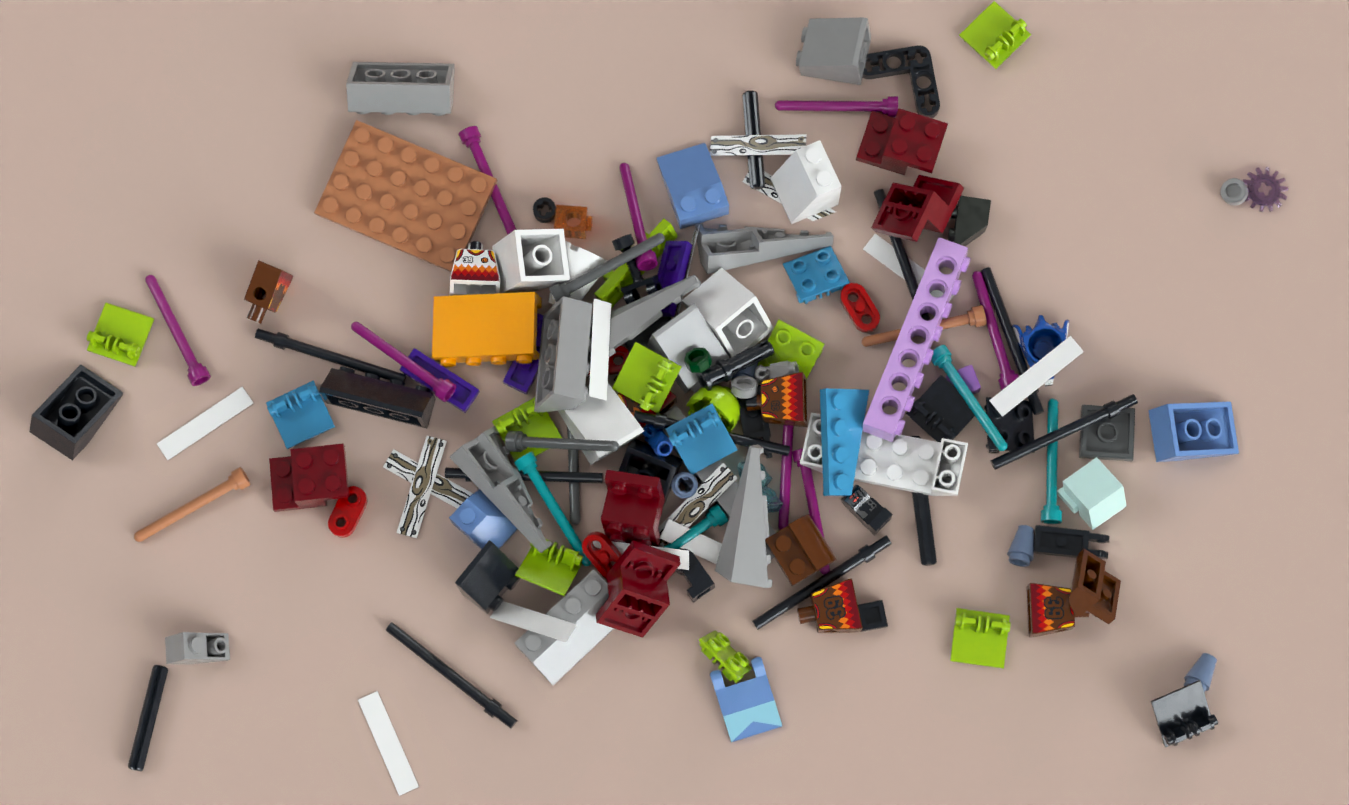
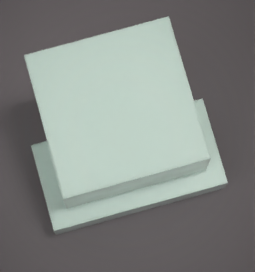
[1057,457,1126,530]

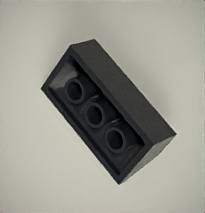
[319,366,436,429]

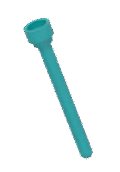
[931,345,1007,451]
[1041,399,1062,524]
[514,451,592,566]
[663,504,729,549]

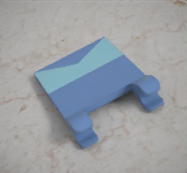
[710,657,783,742]

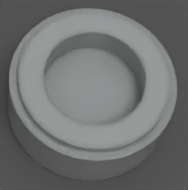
[1220,178,1248,206]
[731,376,758,399]

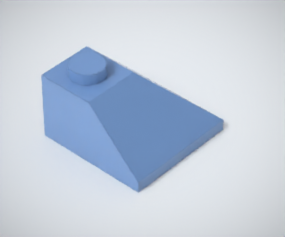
[449,489,517,550]

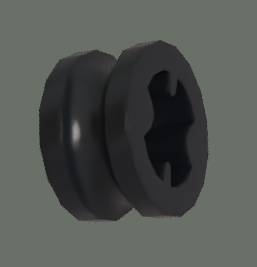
[533,197,557,223]

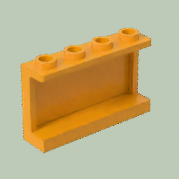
[432,292,542,367]

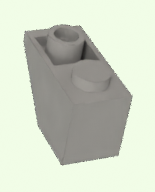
[165,632,230,664]

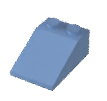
[656,143,729,229]
[1148,402,1239,462]

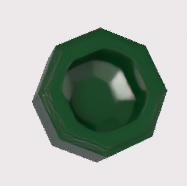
[684,348,712,373]

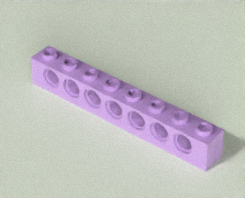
[863,237,971,442]

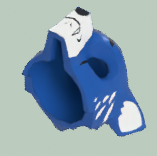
[1012,315,1069,386]

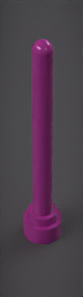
[775,96,898,117]
[458,126,517,234]
[619,163,658,271]
[972,271,1019,391]
[145,275,211,386]
[351,321,457,402]
[778,425,794,530]
[792,449,830,575]

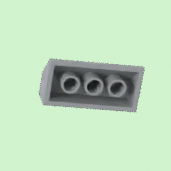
[346,62,455,116]
[534,296,593,413]
[515,569,614,685]

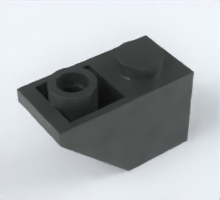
[948,196,991,246]

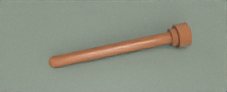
[862,305,987,347]
[134,467,251,542]

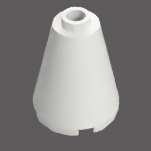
[548,241,607,306]

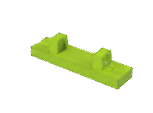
[594,218,678,309]

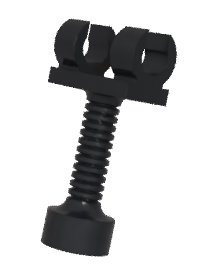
[612,233,663,304]

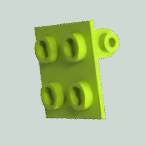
[959,1,1031,69]
[87,303,154,367]
[758,319,825,378]
[612,342,682,413]
[492,397,562,461]
[515,539,584,596]
[950,608,1011,669]
[699,630,753,684]

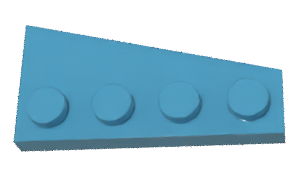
[820,388,869,496]

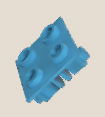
[783,246,850,304]
[266,380,335,449]
[665,404,738,474]

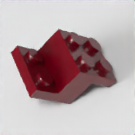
[856,108,948,176]
[871,175,964,242]
[269,443,349,512]
[601,470,665,547]
[596,540,681,638]

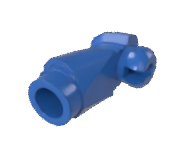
[642,424,673,456]

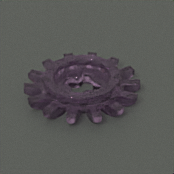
[1243,167,1288,212]

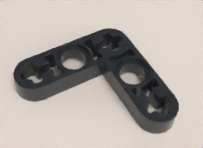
[863,45,940,118]

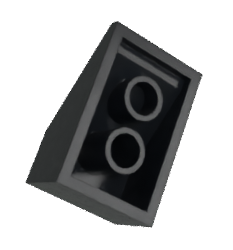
[29,364,123,461]
[601,439,683,516]
[455,540,520,614]

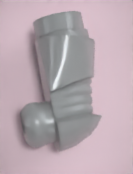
[755,360,799,384]

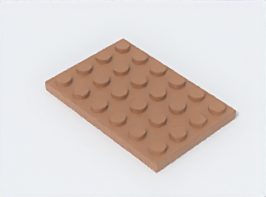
[314,120,498,272]

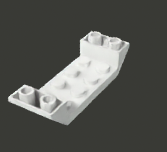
[800,412,968,496]

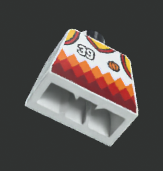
[449,241,500,296]

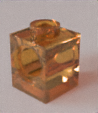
[554,205,593,239]

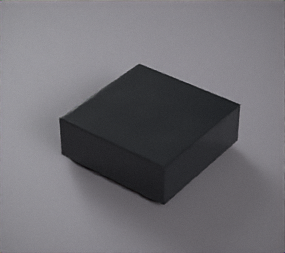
[858,600,888,632]

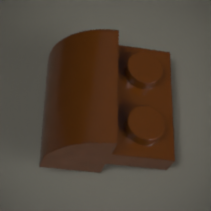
[765,514,837,586]
[1069,549,1121,624]

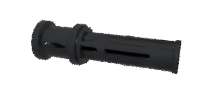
[696,340,774,391]

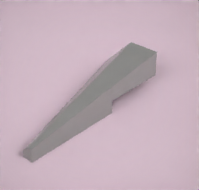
[695,223,834,274]
[587,275,701,370]
[450,426,552,553]
[715,444,772,588]

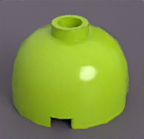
[686,385,740,432]

